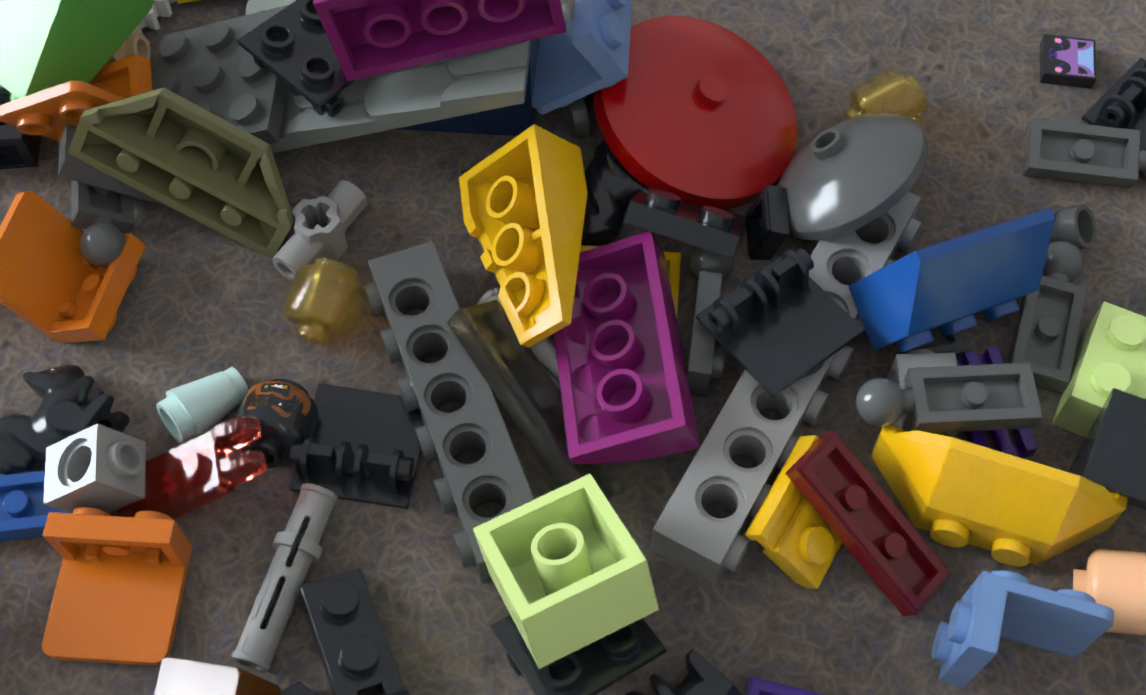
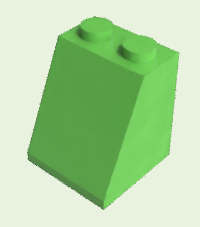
[0,0,154,101]

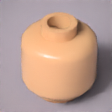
[1073,549,1146,636]

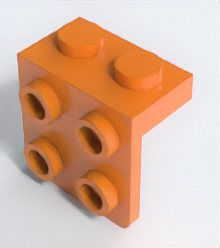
[0,54,153,146]
[0,191,146,343]
[41,507,193,666]

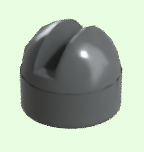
[1050,204,1096,249]

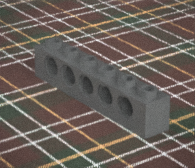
[363,240,534,583]

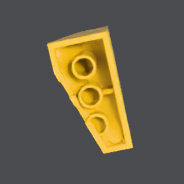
[459,124,588,348]

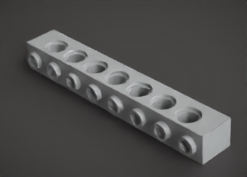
[650,192,922,584]

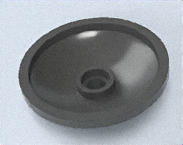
[778,113,928,240]

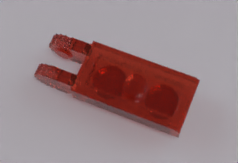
[118,416,267,519]

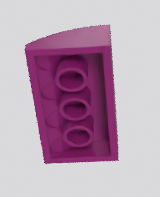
[313,0,567,82]
[554,231,700,464]

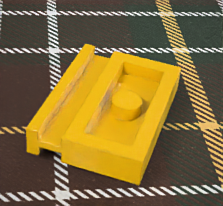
[745,435,842,589]

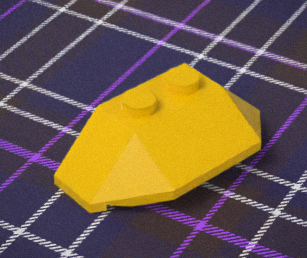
[871,425,1128,567]

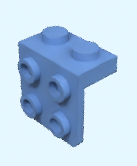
[532,0,632,114]
[932,570,1114,689]

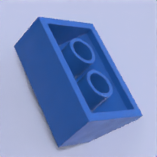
[848,208,1055,353]

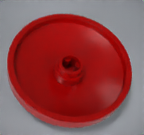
[594,16,798,209]

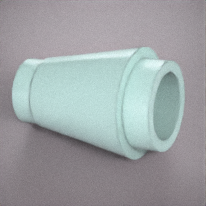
[156,367,249,444]

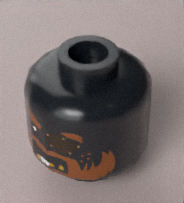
[232,379,318,469]

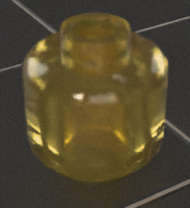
[844,69,928,127]
[284,258,366,346]

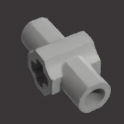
[272,180,368,283]

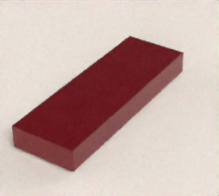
[785,431,952,617]

